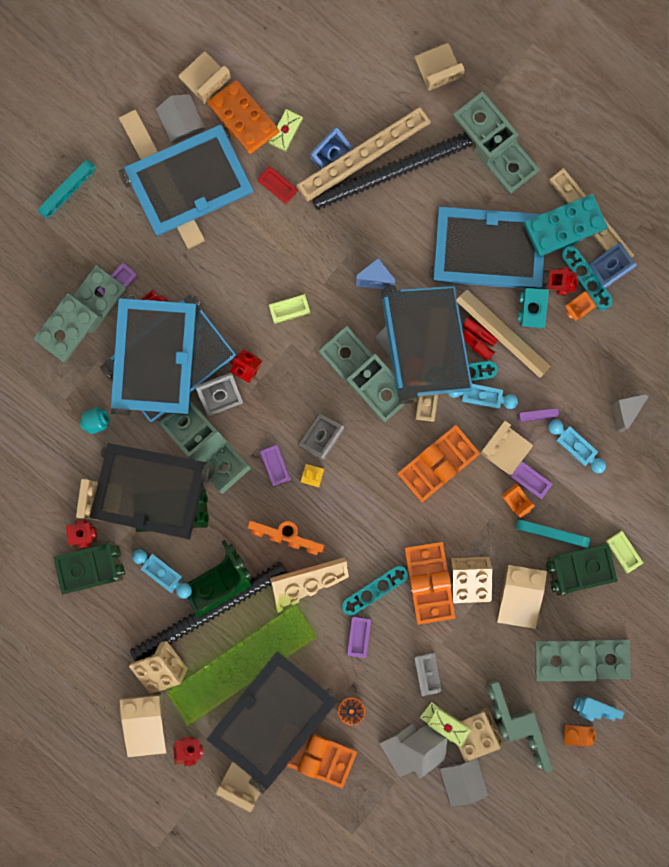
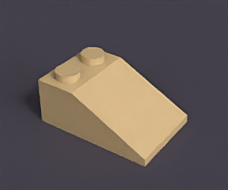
[497,565,547,629]
[120,694,167,757]

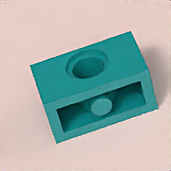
[517,288,549,328]

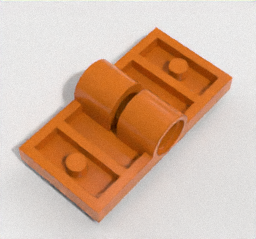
[206,80,280,155]
[397,425,480,503]
[248,521,325,555]
[404,542,456,625]
[270,722,357,789]

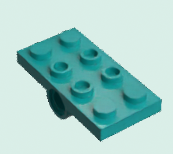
[523,194,608,257]

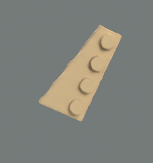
[270,558,349,613]

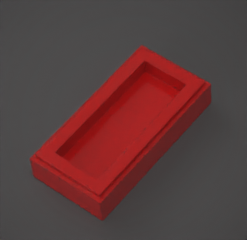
[257,166,298,205]

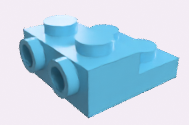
[573,694,624,721]

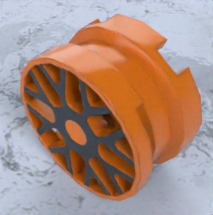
[337,697,365,726]

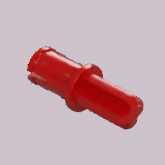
[462,317,498,346]
[463,330,495,361]

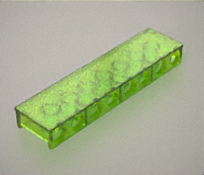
[166,605,317,726]

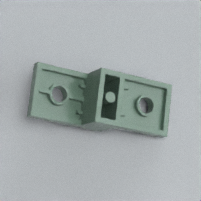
[453,91,540,195]
[34,265,127,363]
[318,326,413,423]
[159,400,251,494]
[535,640,631,681]
[485,679,553,773]

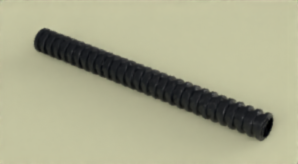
[312,131,472,210]
[130,561,287,662]

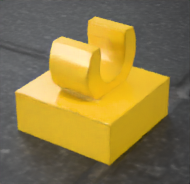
[301,464,324,488]

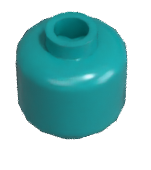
[80,407,110,435]

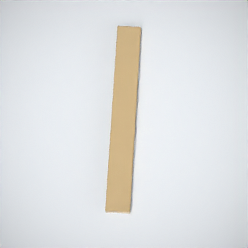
[297,107,431,202]
[119,110,205,250]

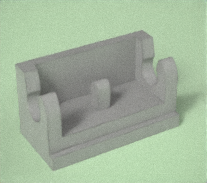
[413,653,442,696]

